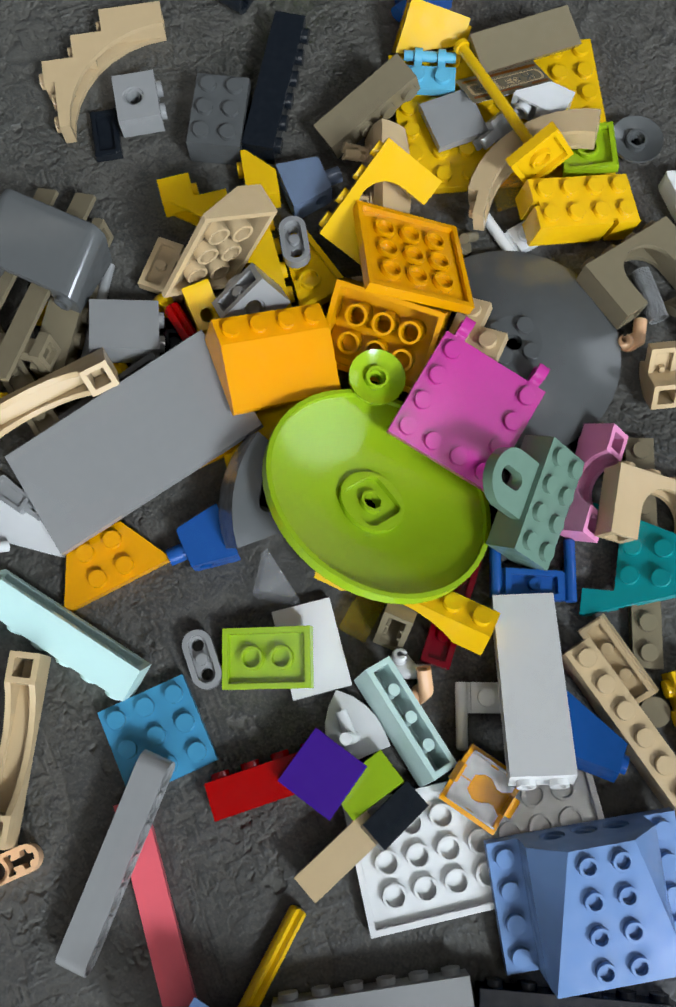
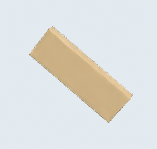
[577,613,659,704]
[294,811,376,904]

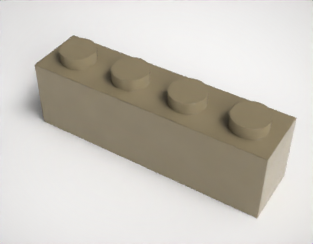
[313,53,421,159]
[29,285,99,379]

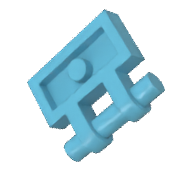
[404,47,457,96]

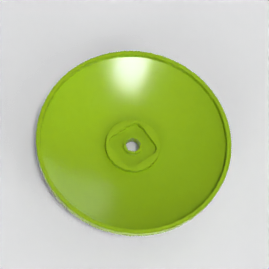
[262,389,491,604]

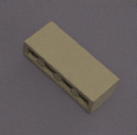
[468,5,582,74]

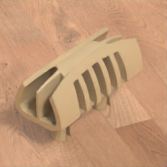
[341,118,411,214]

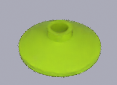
[348,349,406,405]

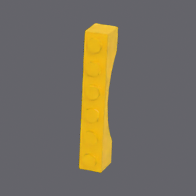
[314,572,500,656]

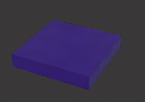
[278,728,367,821]

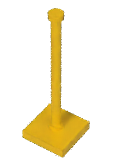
[453,38,574,184]

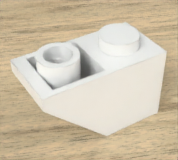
[510,81,576,121]

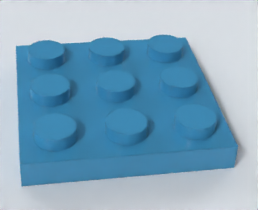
[97,674,219,786]

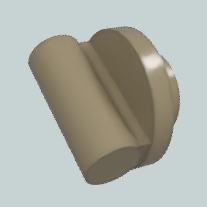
[457,228,479,255]

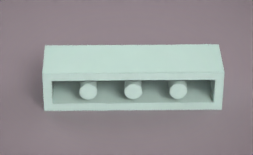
[354,656,457,788]

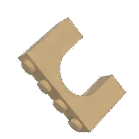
[595,461,676,544]

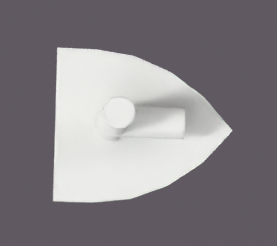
[325,690,391,759]

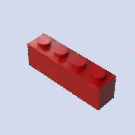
[204,743,304,822]

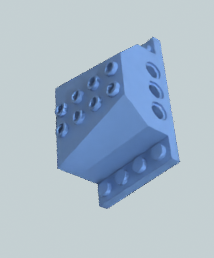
[483,807,676,999]

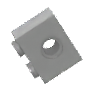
[111,70,168,138]
[212,263,291,318]

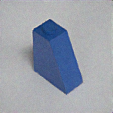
[567,691,630,783]

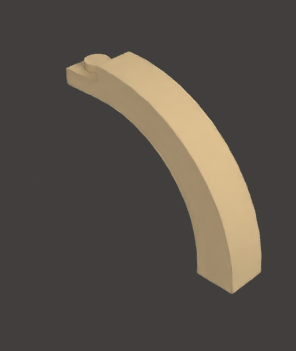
[468,108,601,231]

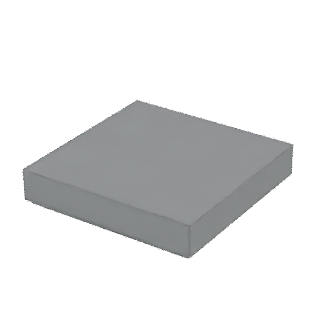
[419,90,488,153]

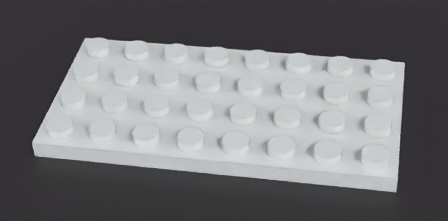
[343,769,605,939]

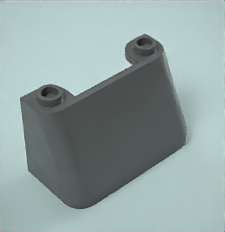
[0,189,112,313]

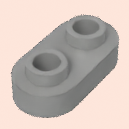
[279,216,311,268]
[182,629,222,690]

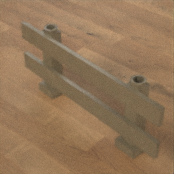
[0,188,114,381]

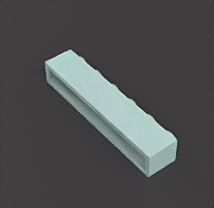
[0,569,152,702]

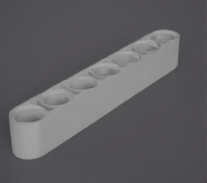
[55,749,175,978]

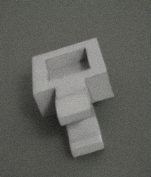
[472,111,513,151]

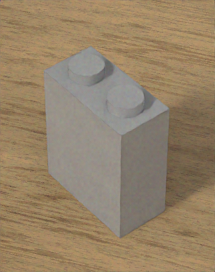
[89,299,165,363]

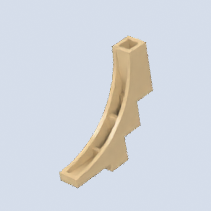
[39,1,167,143]

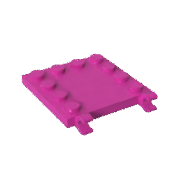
[386,316,550,492]

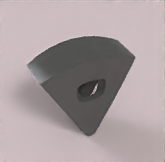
[219,431,281,548]

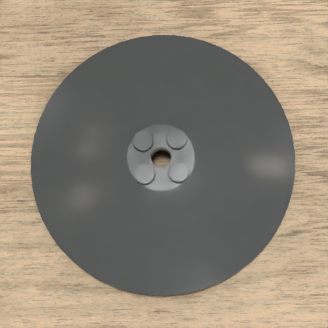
[406,251,621,448]

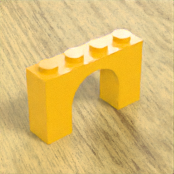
[318,138,442,265]

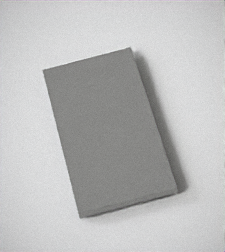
[5,330,264,555]

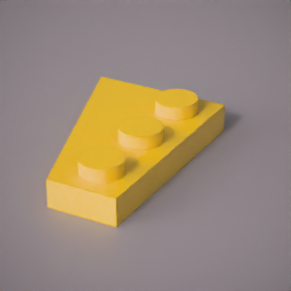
[288,231,344,306]

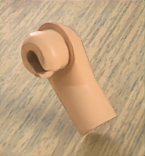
[618,317,647,352]
[411,665,434,705]

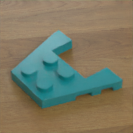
[579,503,676,617]

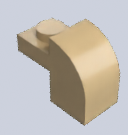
[639,341,676,410]

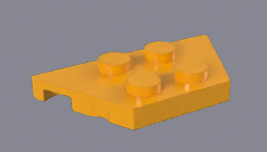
[64,521,170,612]

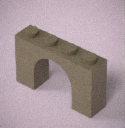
[576,216,676,330]

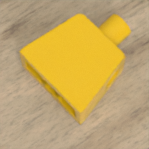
[181,278,220,336]

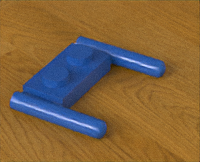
[489,538,577,603]

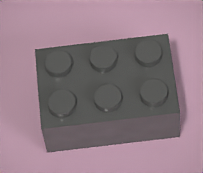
[186,73,252,165]

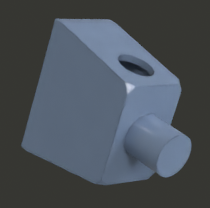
[276,157,343,218]

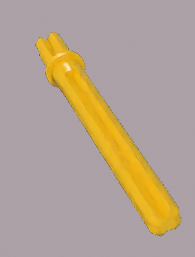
[238,905,306,1007]

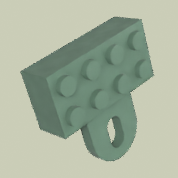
[483,435,585,571]

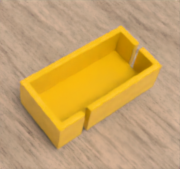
[515,174,641,246]

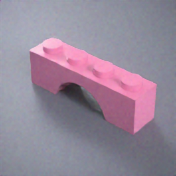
[560,423,629,543]

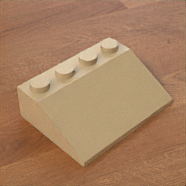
[161,184,278,298]

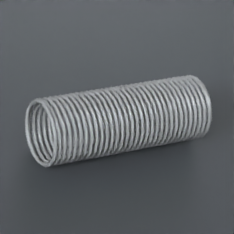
[630,266,669,325]

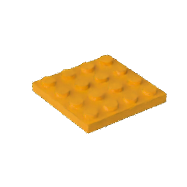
[353,200,475,315]

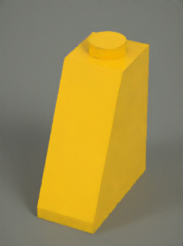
[392,0,471,54]

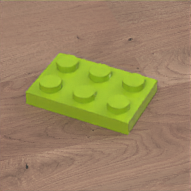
[222,625,314,690]

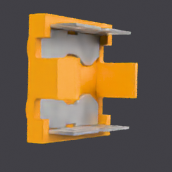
[438,743,520,835]

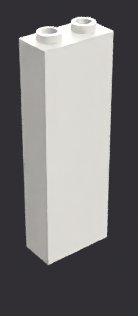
[491,593,578,790]

